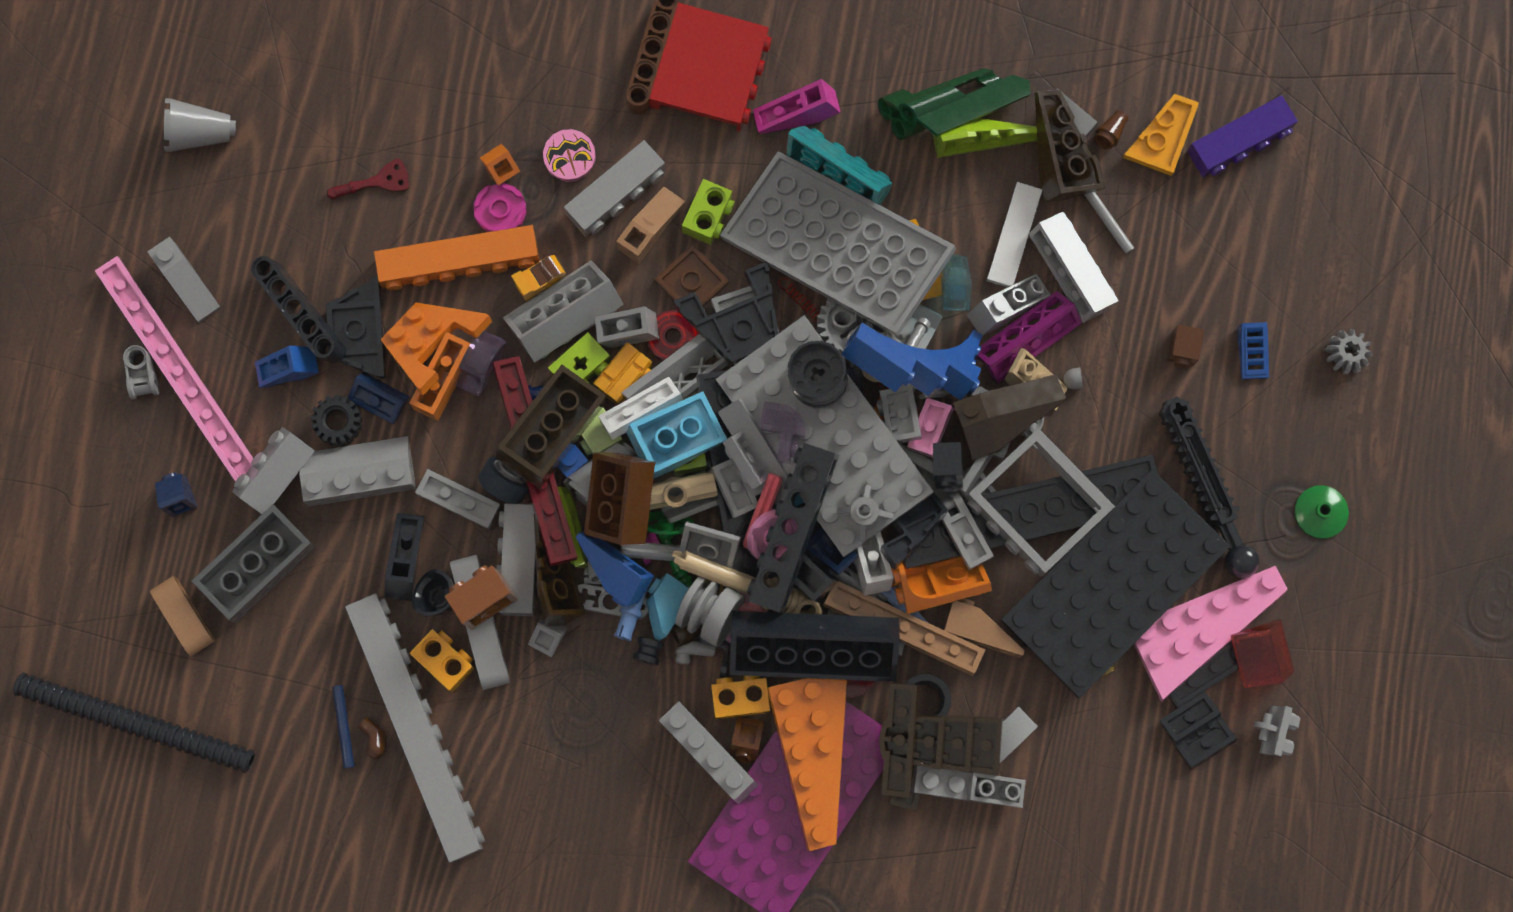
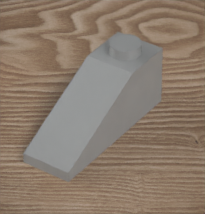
[147,237,221,323]

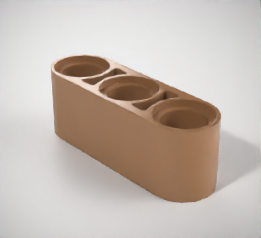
[150,576,215,656]

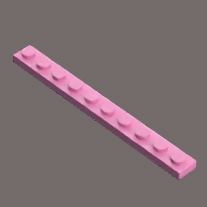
[95,256,253,482]

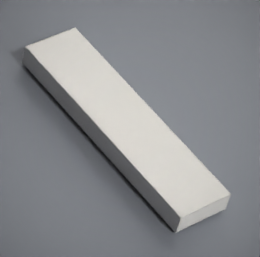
[987,182,1042,288]

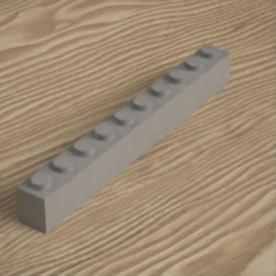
[345,593,485,863]

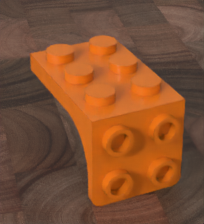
[887,540,992,614]

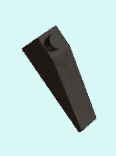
[1035,89,1105,202]

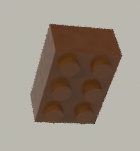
[584,452,655,545]

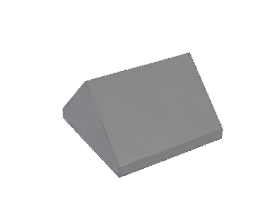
[679,522,741,569]

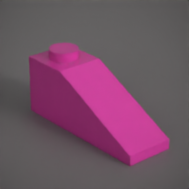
[753,79,841,134]

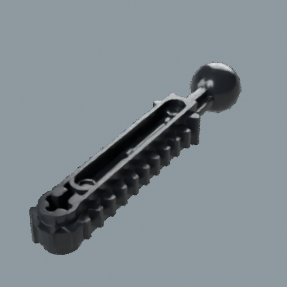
[1158,396,1260,578]

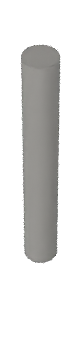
[1085,192,1134,254]

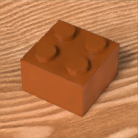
[445,565,518,630]

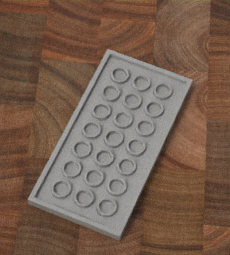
[720,151,956,337]
[716,315,934,557]

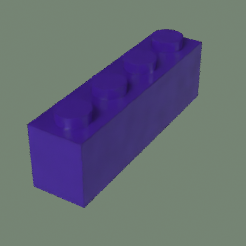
[1187,95,1298,177]

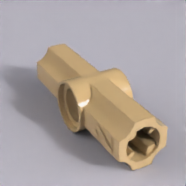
[650,472,717,510]

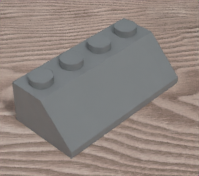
[503,260,624,363]
[300,436,416,507]

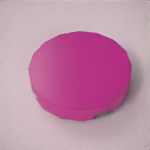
[474,183,526,232]

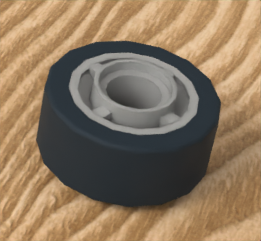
[478,456,528,504]

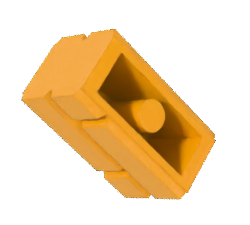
[593,343,653,406]

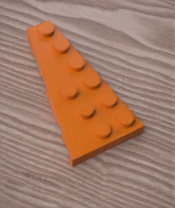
[767,678,847,851]

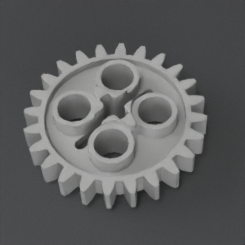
[816,299,904,368]

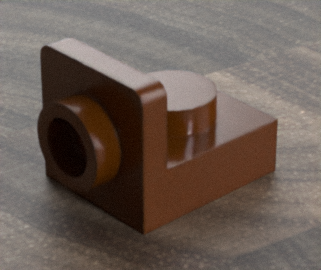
[730,716,764,763]

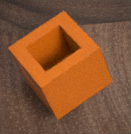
[480,144,520,185]

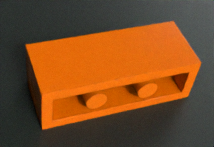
[409,332,474,421]

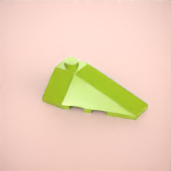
[932,118,1037,158]

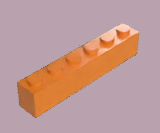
[374,225,540,291]

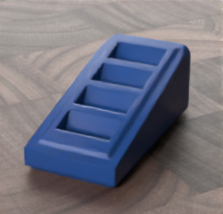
[1237,322,1269,380]

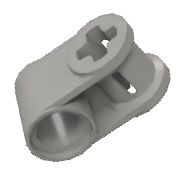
[123,345,160,400]

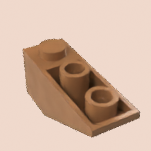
[616,187,685,264]

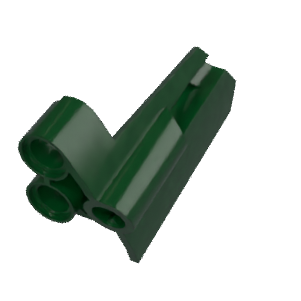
[877,68,1031,140]

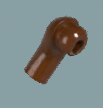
[358,717,386,759]

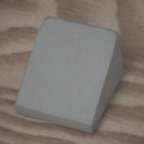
[528,618,567,657]

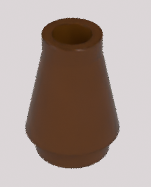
[1094,110,1129,150]

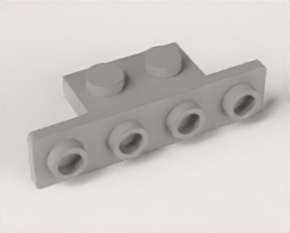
[718,399,788,505]

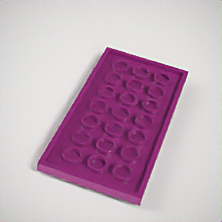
[688,701,884,912]

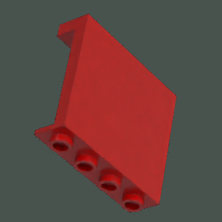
[649,3,772,132]

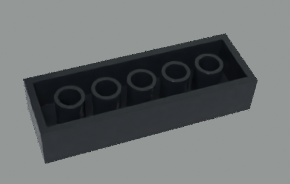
[730,611,900,682]

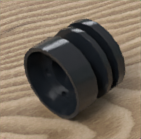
[787,340,848,408]

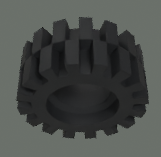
[311,395,363,446]

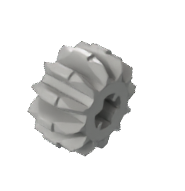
[1325,329,1373,375]

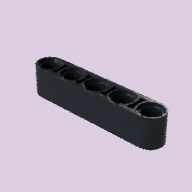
[251,256,345,363]

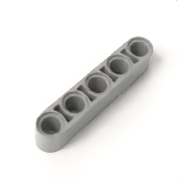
[450,554,510,690]

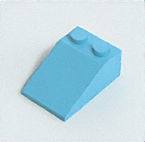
[626,391,727,479]

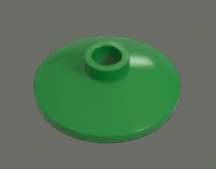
[1294,485,1349,539]

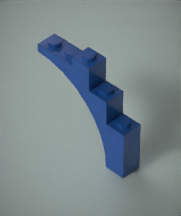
[841,323,982,400]

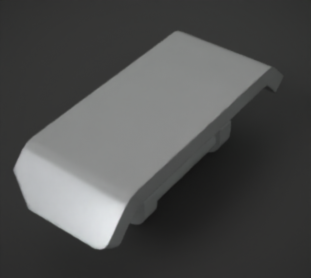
[900,304,942,387]

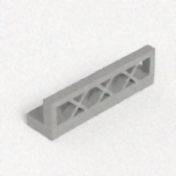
[621,334,729,401]

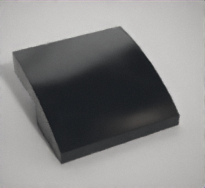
[1159,691,1237,770]

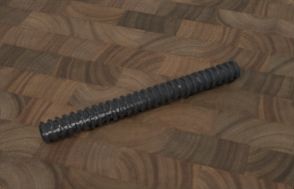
[13,672,255,773]

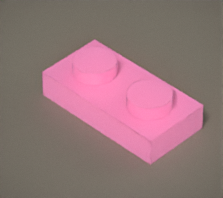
[907,398,953,458]

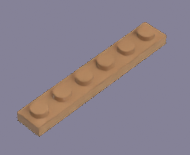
[823,581,985,676]

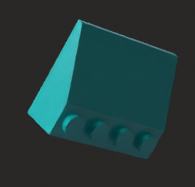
[786,125,892,205]

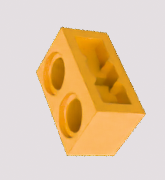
[409,629,475,693]
[711,676,770,720]

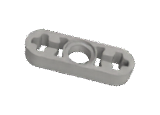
[578,584,648,620]

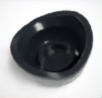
[412,569,454,616]

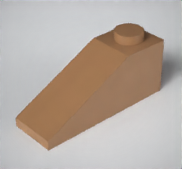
[943,598,1024,659]

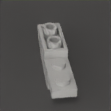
[911,765,1026,808]

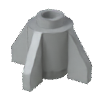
[837,485,894,542]

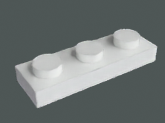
[598,377,683,440]

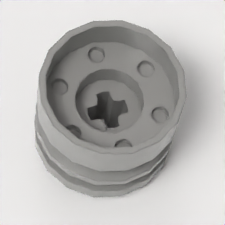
[675,576,745,647]

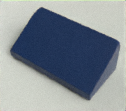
[348,372,409,424]

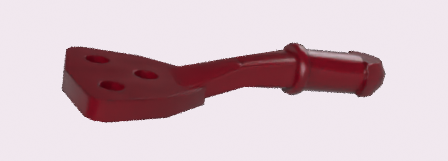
[327,158,409,199]

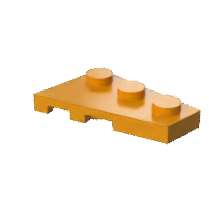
[1122,94,1199,176]

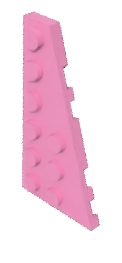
[1134,566,1288,702]

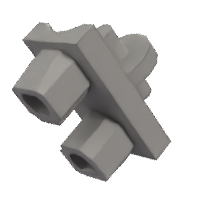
[1253,705,1300,756]

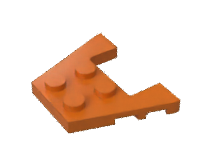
[381,302,492,395]

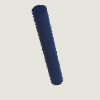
[332,685,355,769]

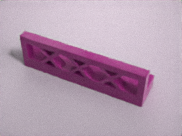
[976,291,1082,384]

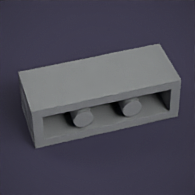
[232,427,314,514]

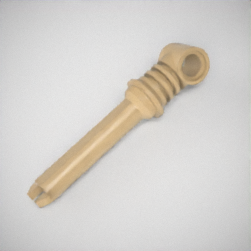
[672,550,822,614]

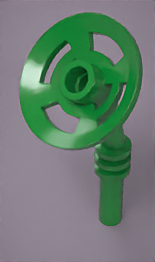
[647,511,693,588]

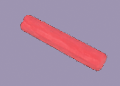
[743,473,782,549]

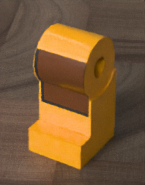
[511,255,566,302]

